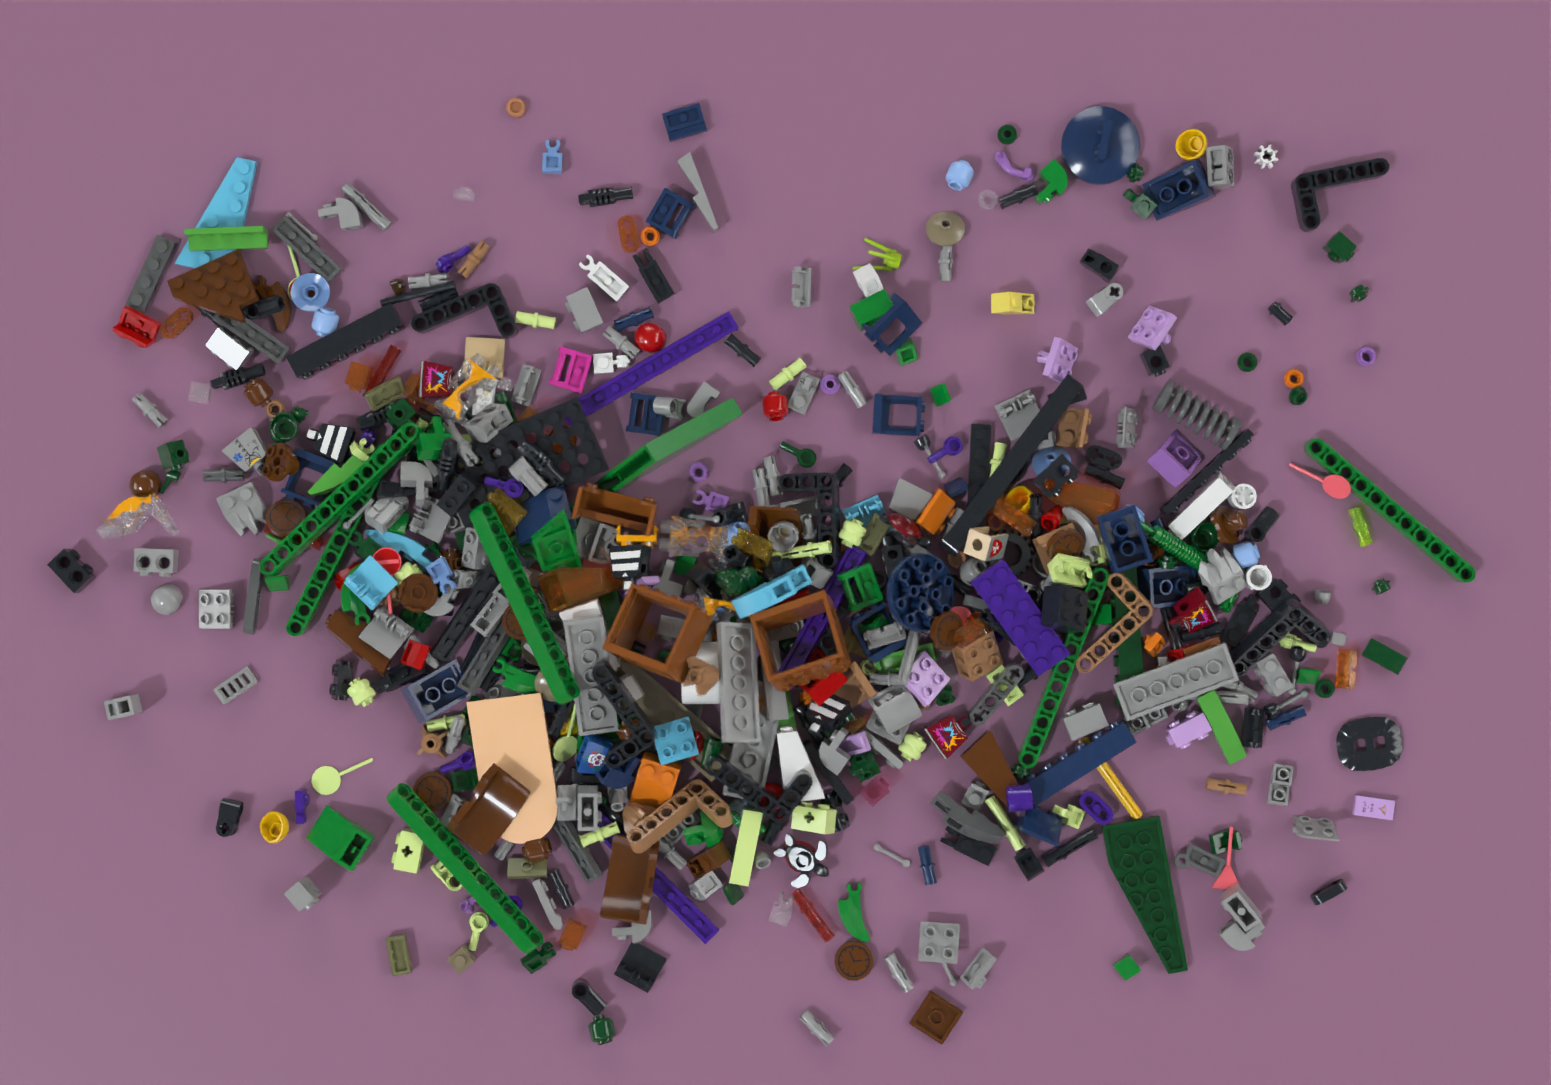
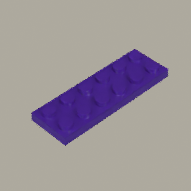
[970,558,1070,676]

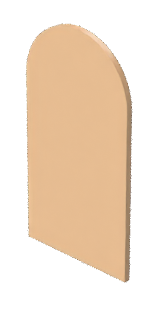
[466,693,557,844]

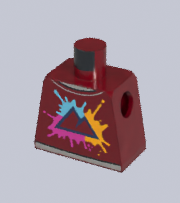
[419,360,465,399]
[1168,587,1218,633]
[923,715,972,760]

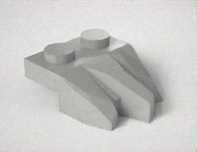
[216,482,268,537]
[576,516,622,564]
[1198,547,1248,605]

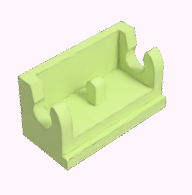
[1047,553,1092,588]

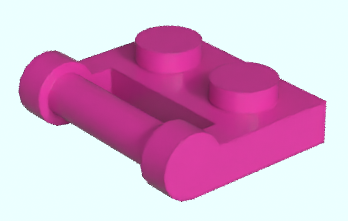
[548,346,593,394]

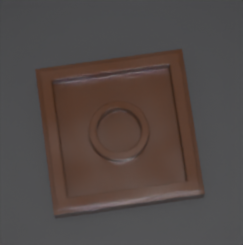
[909,990,963,1045]

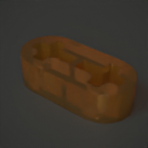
[618,216,639,253]
[160,307,194,339]

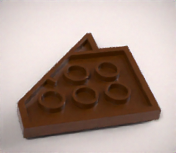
[167,249,259,323]

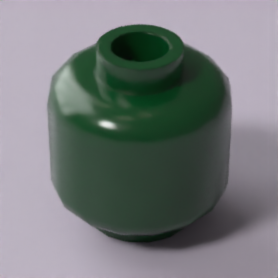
[588,1015,616,1045]

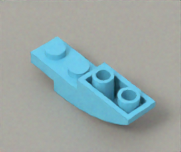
[364,530,433,573]
[731,565,812,619]

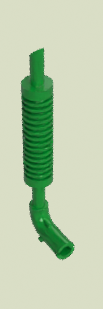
[1141,521,1238,613]

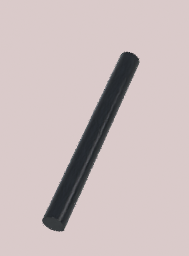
[380,281,456,307]

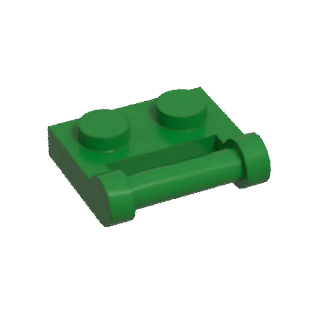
[836,562,884,612]

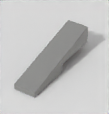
[677,152,719,233]
[470,566,532,639]
[759,640,789,721]

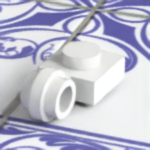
[593,353,631,374]

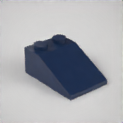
[1142,160,1216,221]
[511,485,577,546]
[1097,504,1153,573]
[1137,565,1198,608]
[401,659,471,724]
[1015,803,1062,847]

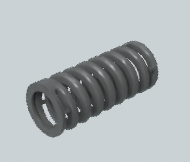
[1152,379,1242,451]

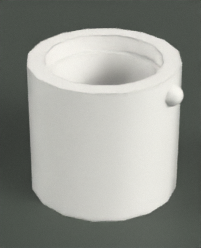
[1226,484,1257,510]
[1243,565,1272,590]

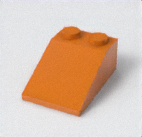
[914,489,956,536]
[629,750,683,809]

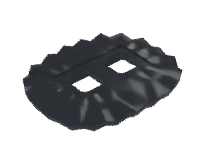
[1336,717,1403,771]

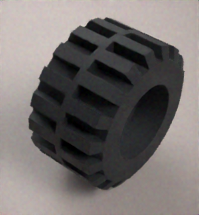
[985,529,1034,577]

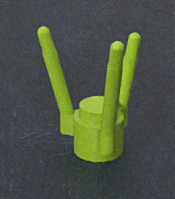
[852,238,902,272]

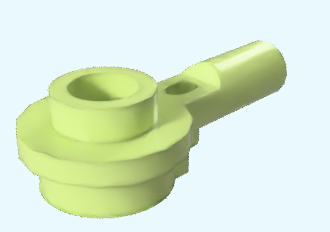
[1278,634,1317,652]
[468,912,489,951]

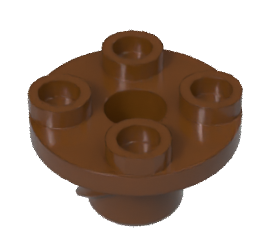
[262,443,300,482]
[1210,506,1248,544]

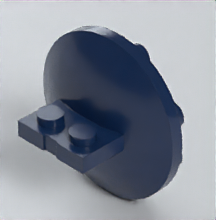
[1061,106,1140,185]
[885,553,954,632]

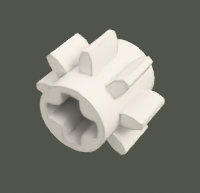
[1253,145,1279,169]

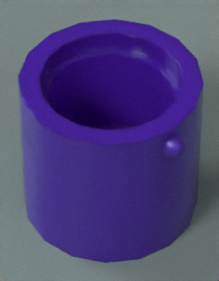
[1006,784,1033,812]

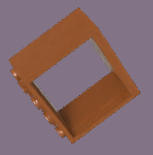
[602,583,712,684]
[750,590,852,692]

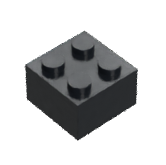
[1041,584,1089,634]

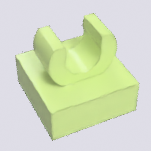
[349,438,375,463]

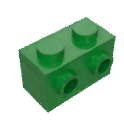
[850,289,893,332]

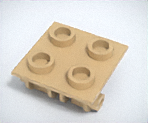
[463,337,505,378]

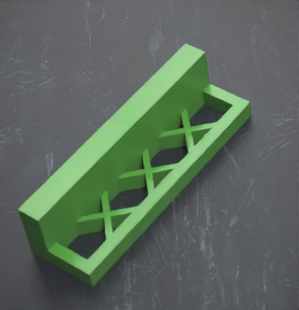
[184,226,269,252]

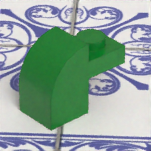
[1034,159,1067,205]
[416,416,451,460]
[683,811,724,848]

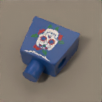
[575,734,619,774]

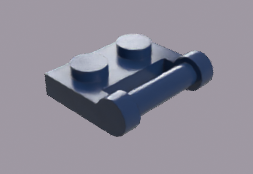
[645,188,695,240]
[625,393,663,436]

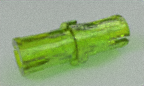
[1348,506,1373,547]

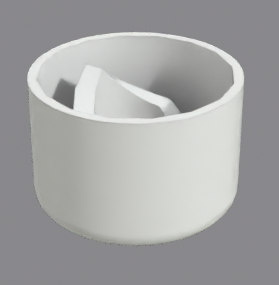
[682,642,720,704]

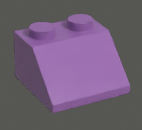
[1147,430,1204,488]

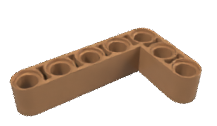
[1076,572,1154,673]
[627,779,733,853]

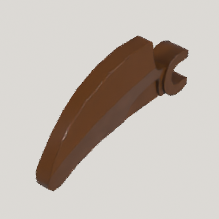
[252,275,291,333]

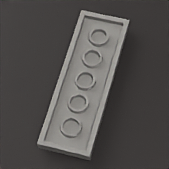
[563,615,619,736]
[717,622,761,743]
[1113,643,1239,721]
[722,681,779,802]

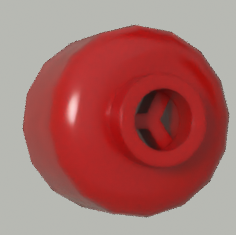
[762,391,788,421]

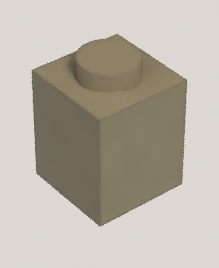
[447,943,477,974]

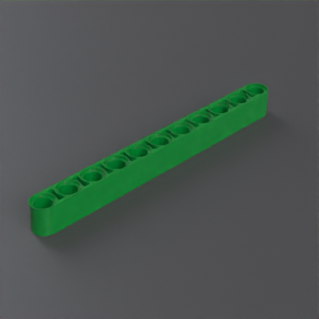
[259,422,423,576]
[1304,438,1476,583]
[286,444,388,637]
[470,502,580,705]
[1018,567,1109,768]
[387,783,544,954]

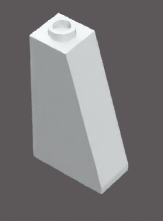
[1168,471,1234,540]
[559,598,621,672]
[777,726,825,801]

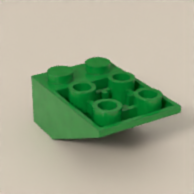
[306,805,376,872]

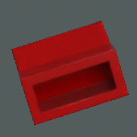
[401,639,431,670]

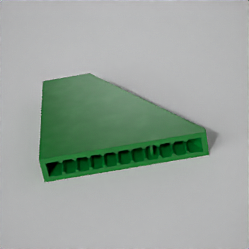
[594,398,743,493]

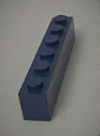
[1024,720,1137,805]

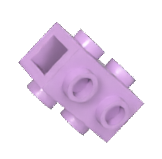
[1165,710,1212,749]

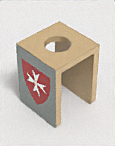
[964,526,1009,561]

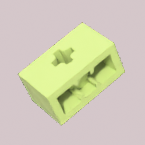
[791,801,837,834]
[391,828,425,874]

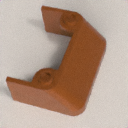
[572,483,658,537]

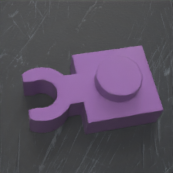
[693,490,730,513]

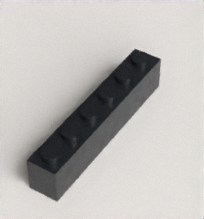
[286,303,404,380]

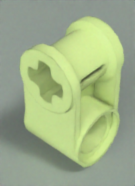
[430,861,463,891]

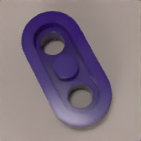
[1079,791,1113,825]

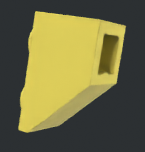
[991,292,1035,315]

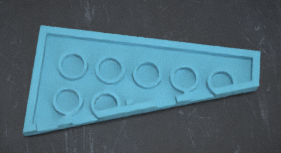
[174,158,257,268]

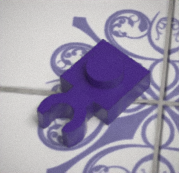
[295,789,310,824]

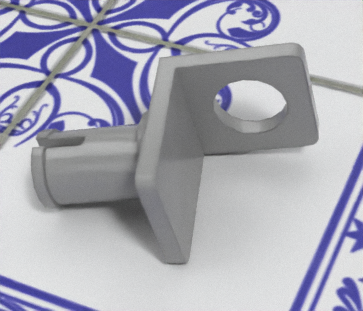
[607,786,628,812]

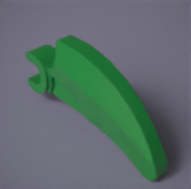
[341,564,370,626]
[492,657,537,693]
[838,882,870,942]

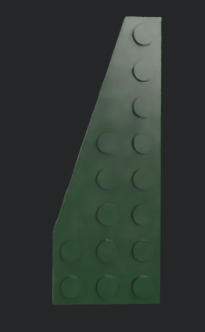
[1101,815,1188,974]

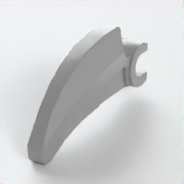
[1062,506,1101,562]

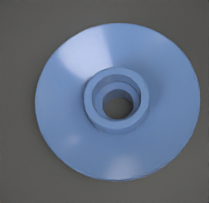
[291,273,330,312]
[1032,446,1071,479]

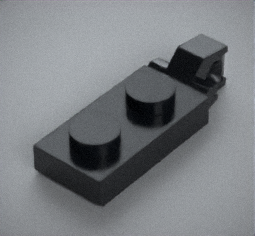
[1219,594,1258,648]
[372,663,427,694]

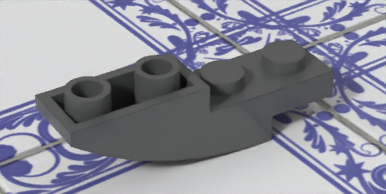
[930,790,1006,844]

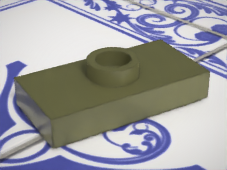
[363,375,407,412]
[855,513,890,556]
[507,858,548,879]
[385,933,413,976]

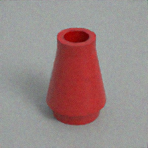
[1041,505,1063,531]

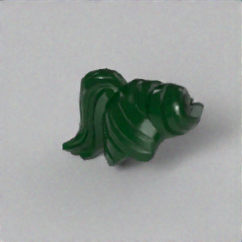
[270,406,310,443]
[715,566,765,595]

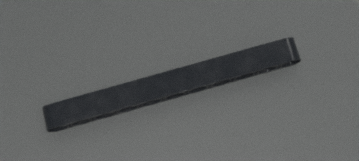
[939,374,1084,557]

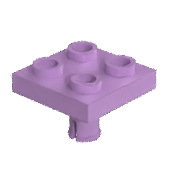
[1127,305,1177,350]
[1037,337,1078,384]
[905,651,950,707]

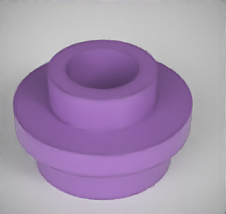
[1356,347,1376,366]
[820,375,840,395]
[689,462,709,482]

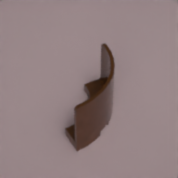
[748,506,802,577]
[447,763,531,856]
[600,834,660,925]

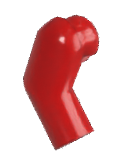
[689,730,704,761]

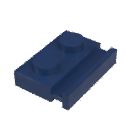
[662,103,707,142]

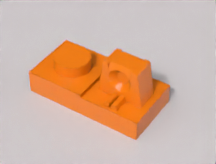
[1142,632,1166,658]

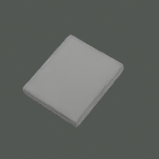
[1331,632,1347,646]

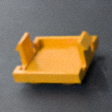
[615,526,660,549]

